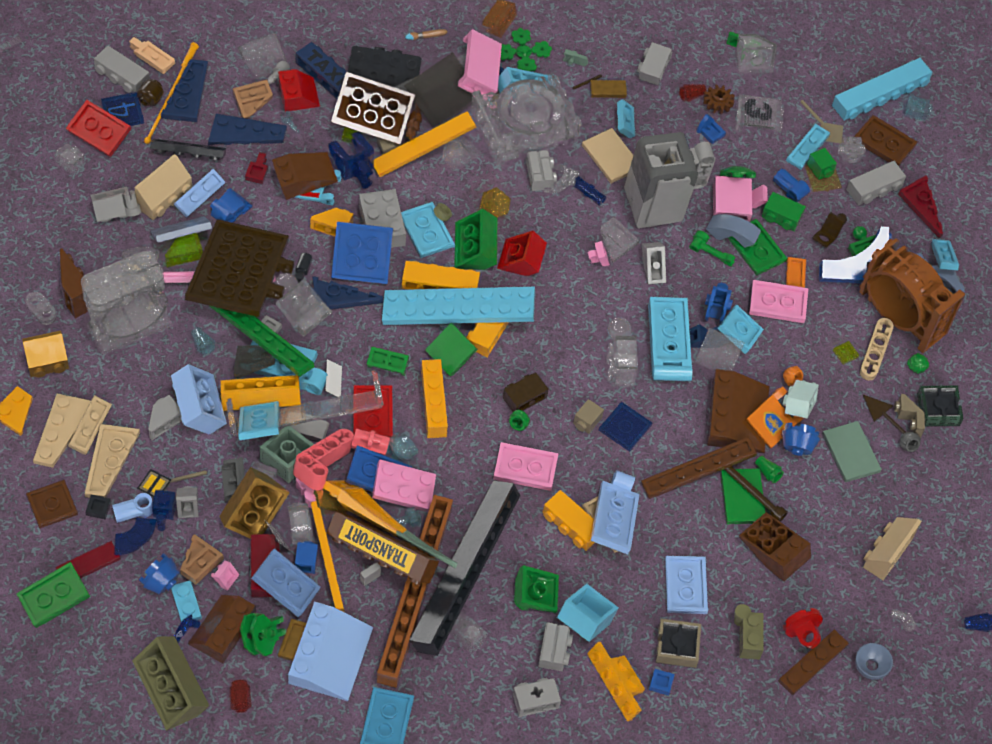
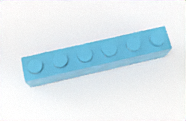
[832,58,932,120]

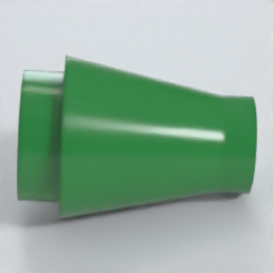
[755,456,784,483]

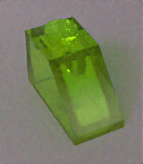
[165,233,203,268]

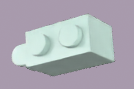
[783,380,819,418]

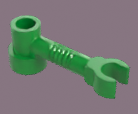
[689,230,736,267]

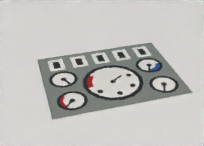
[265,520,290,551]

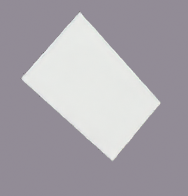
[326,359,342,398]

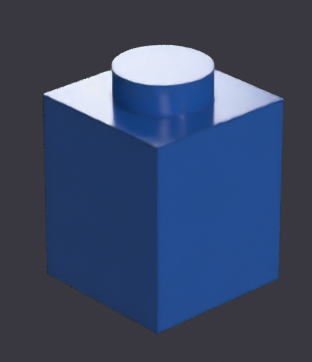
[295,541,318,574]

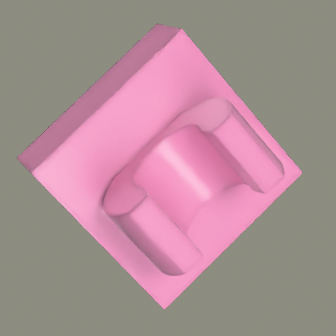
[588,241,610,267]
[211,561,239,590]

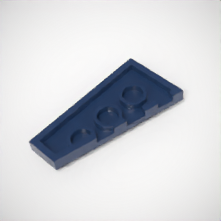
[161,59,208,122]
[208,114,287,145]

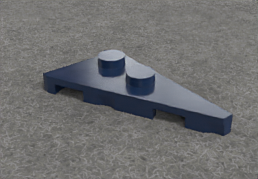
[312,276,383,311]

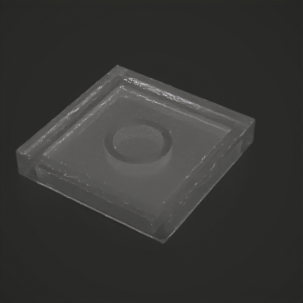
[695,328,745,371]

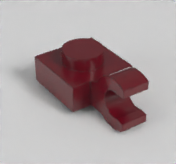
[245,152,268,184]

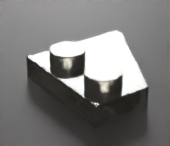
[234,345,276,379]

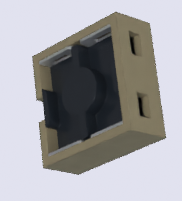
[656,619,701,668]

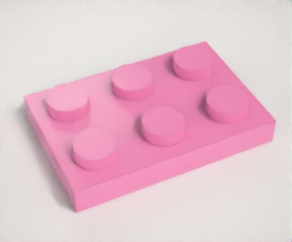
[749,280,808,323]
[493,442,558,491]
[372,460,436,512]

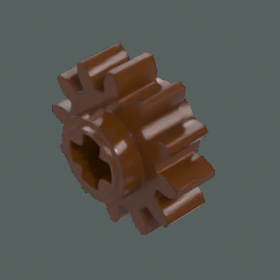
[703,84,735,114]

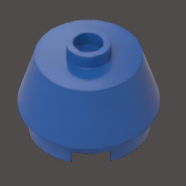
[782,423,820,456]
[139,553,180,595]

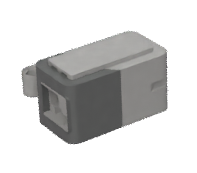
[624,132,715,228]

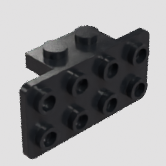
[348,46,422,92]

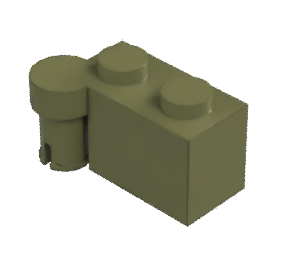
[734,604,764,660]

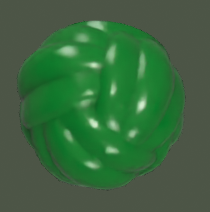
[907,353,929,374]
[508,410,530,431]

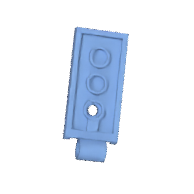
[590,470,639,554]

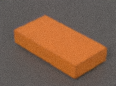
[786,257,806,288]

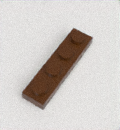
[778,629,849,695]

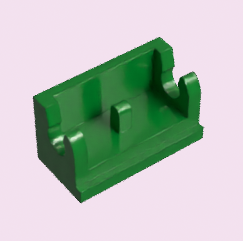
[367,347,409,376]

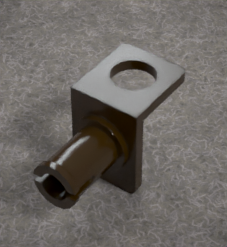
[812,212,847,248]

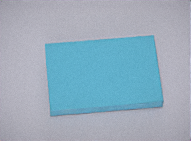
[401,202,455,258]
[238,401,280,440]

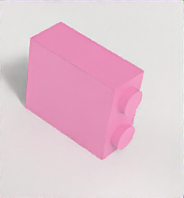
[713,176,752,222]

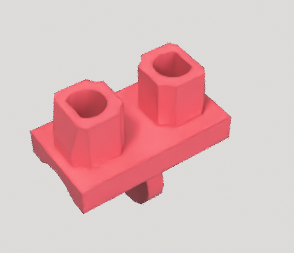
[351,429,390,456]

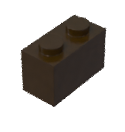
[503,372,549,412]

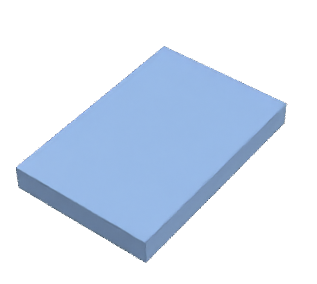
[665,556,708,614]

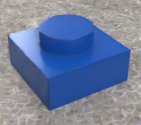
[649,669,675,696]

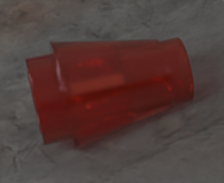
[679,84,707,102]

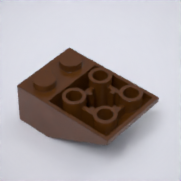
[60,248,96,319]
[739,512,811,581]

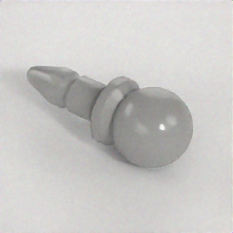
[267,61,290,85]

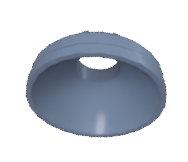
[855,643,893,680]

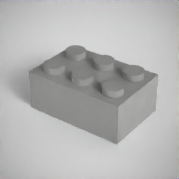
[359,189,406,248]

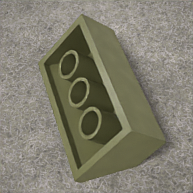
[132,636,209,731]

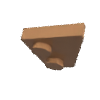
[233,80,273,119]
[180,534,224,585]

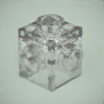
[838,136,865,163]

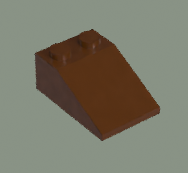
[272,152,338,200]

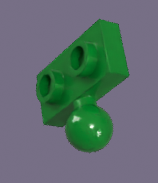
[848,226,876,256]

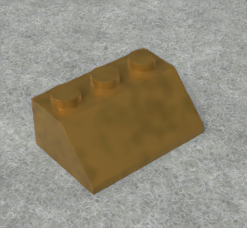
[219,467,289,539]

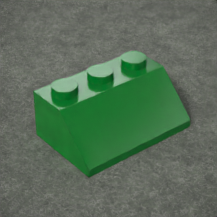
[454,209,498,270]

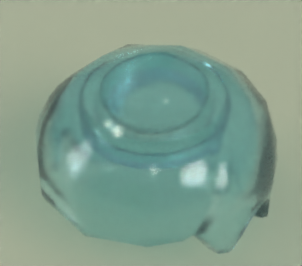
[390,432,419,460]

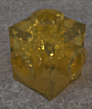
[480,187,511,218]

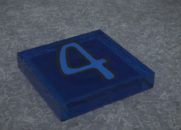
[101,92,144,126]

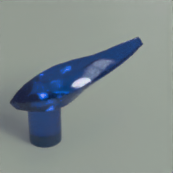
[175,614,200,643]

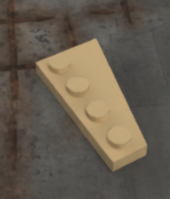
[33,394,91,467]

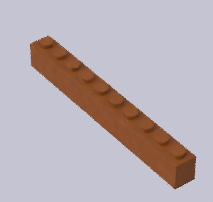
[377,495,453,688]

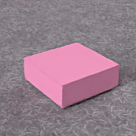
[752,185,767,208]

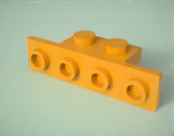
[587,641,645,721]

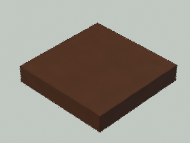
[26,480,78,529]

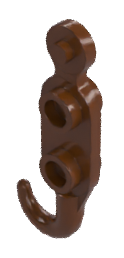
[406,94,422,140]

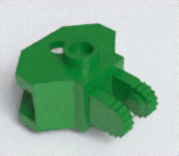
[240,613,286,656]

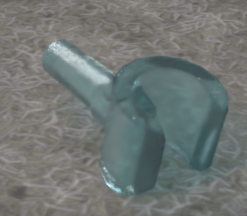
[280,111,300,134]

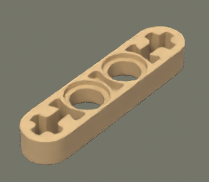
[860,318,894,381]

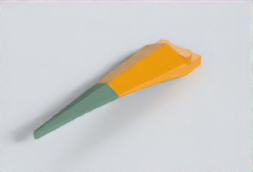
[323,480,458,569]

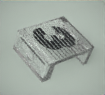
[734,94,784,138]

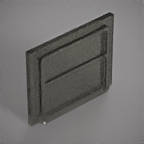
[404,52,481,128]

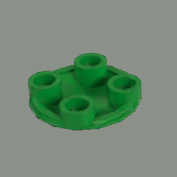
[720,166,756,178]

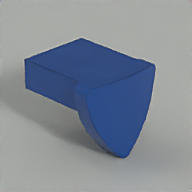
[697,114,726,144]

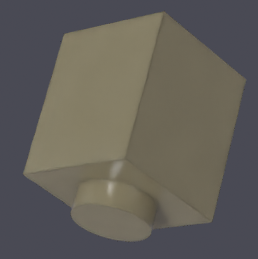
[573,399,604,434]

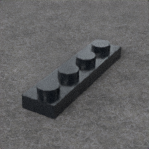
[150,138,226,160]

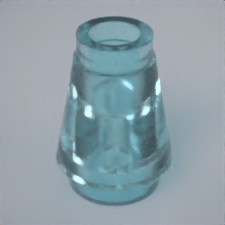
[191,327,216,355]

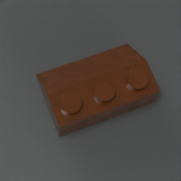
[188,595,256,664]

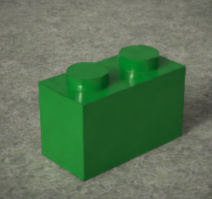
[761,192,806,232]

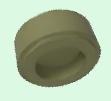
[433,203,452,221]

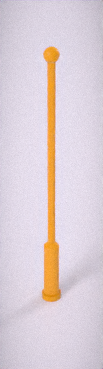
[144,42,199,144]

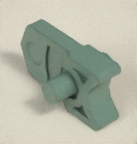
[563,49,589,67]

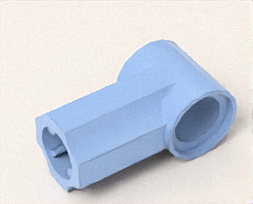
[112,493,154,523]

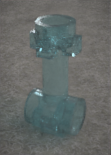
[386,507,421,532]

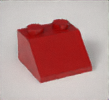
[278,69,320,112]
[497,230,547,276]

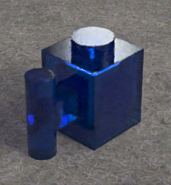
[152,490,176,531]

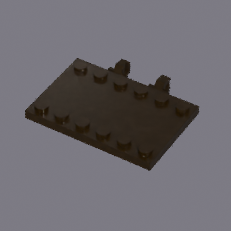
[185,219,294,317]

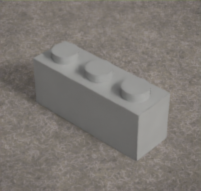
[94,46,150,95]
[846,161,906,206]

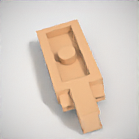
[129,37,175,74]

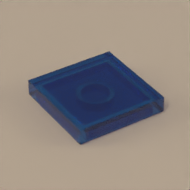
[598,401,653,452]

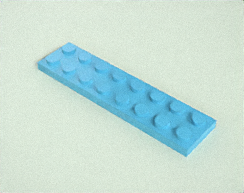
[382,287,535,325]

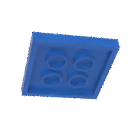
[331,222,393,284]

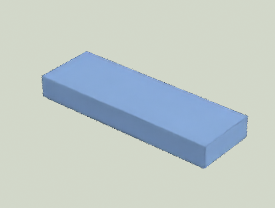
[174,169,226,218]

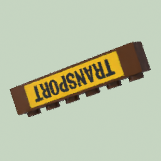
[326,511,439,585]

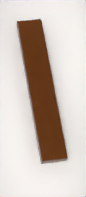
[641,437,757,499]

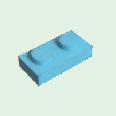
[617,99,635,138]
[171,581,202,624]

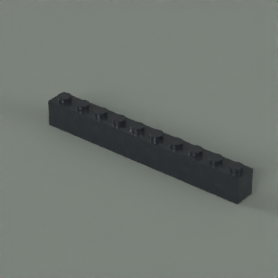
[410,481,520,656]

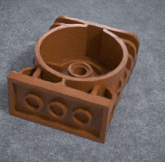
[859,238,966,353]

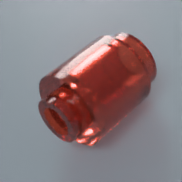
[229,680,252,713]

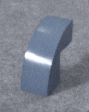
[706,214,761,248]

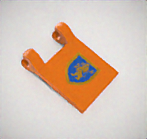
[746,387,804,449]

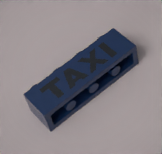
[296,42,347,99]

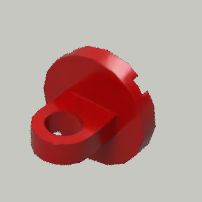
[783,608,823,649]

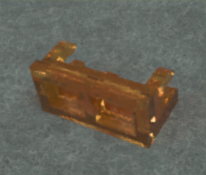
[482,0,517,38]

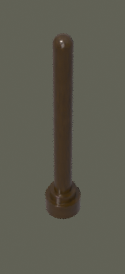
[724,466,788,522]

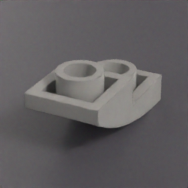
[285,413,329,441]

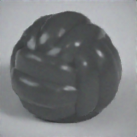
[899,431,921,452]

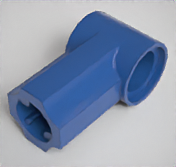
[773,169,810,202]

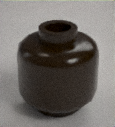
[137,79,164,106]

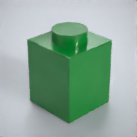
[807,148,837,180]

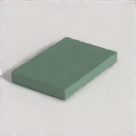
[822,421,882,483]

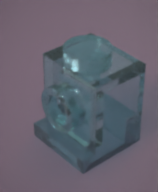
[904,93,932,121]

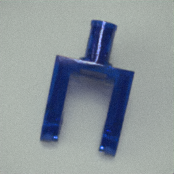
[328,131,374,189]

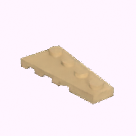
[85,424,140,498]

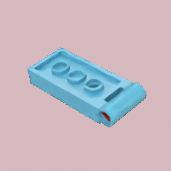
[648,297,692,381]

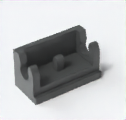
[221,457,245,503]

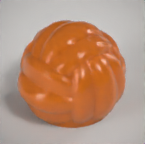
[783,366,803,387]

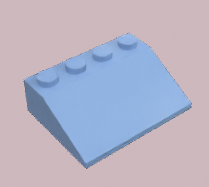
[288,602,373,701]

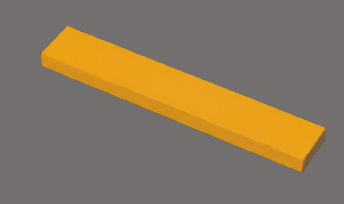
[371,111,476,177]
[311,500,345,613]

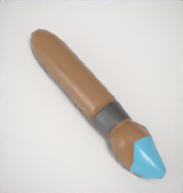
[405,29,448,40]

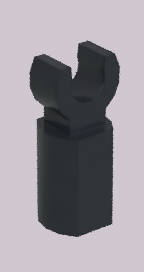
[294,253,312,286]

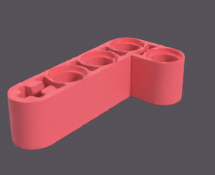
[293,429,354,490]

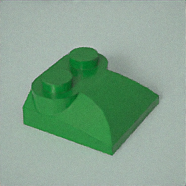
[514,565,559,613]

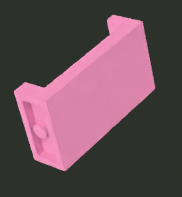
[458,29,502,101]

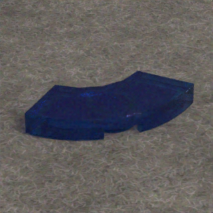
[114,518,157,555]

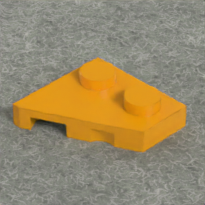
[0,386,33,436]

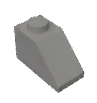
[642,242,666,284]
[148,395,182,440]
[176,486,199,518]

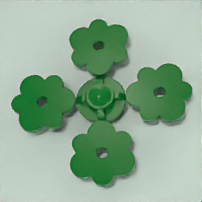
[500,28,552,72]

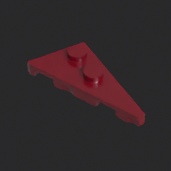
[898,175,943,238]

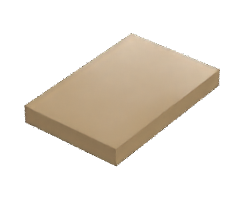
[582,128,633,184]

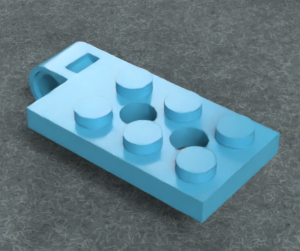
[240,341,328,395]

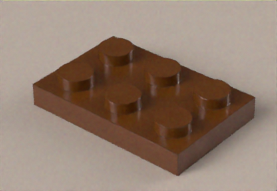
[853,115,917,166]

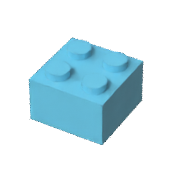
[557,584,618,642]

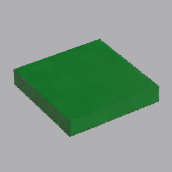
[425,323,478,376]

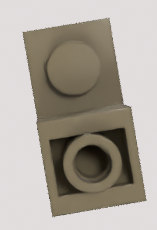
[894,394,925,438]

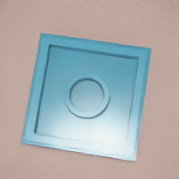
[718,304,764,354]

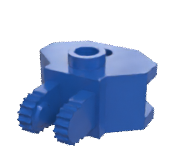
[704,283,733,324]

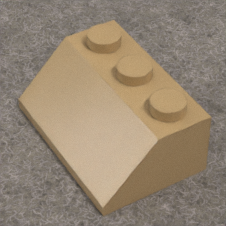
[135,154,192,220]
[863,517,922,580]

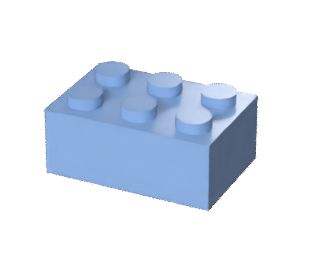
[171,364,227,434]

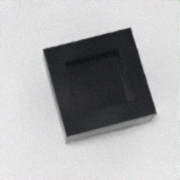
[85,494,111,520]

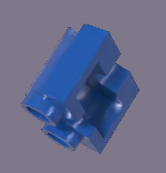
[210,188,252,223]

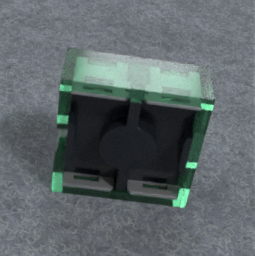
[917,385,964,426]

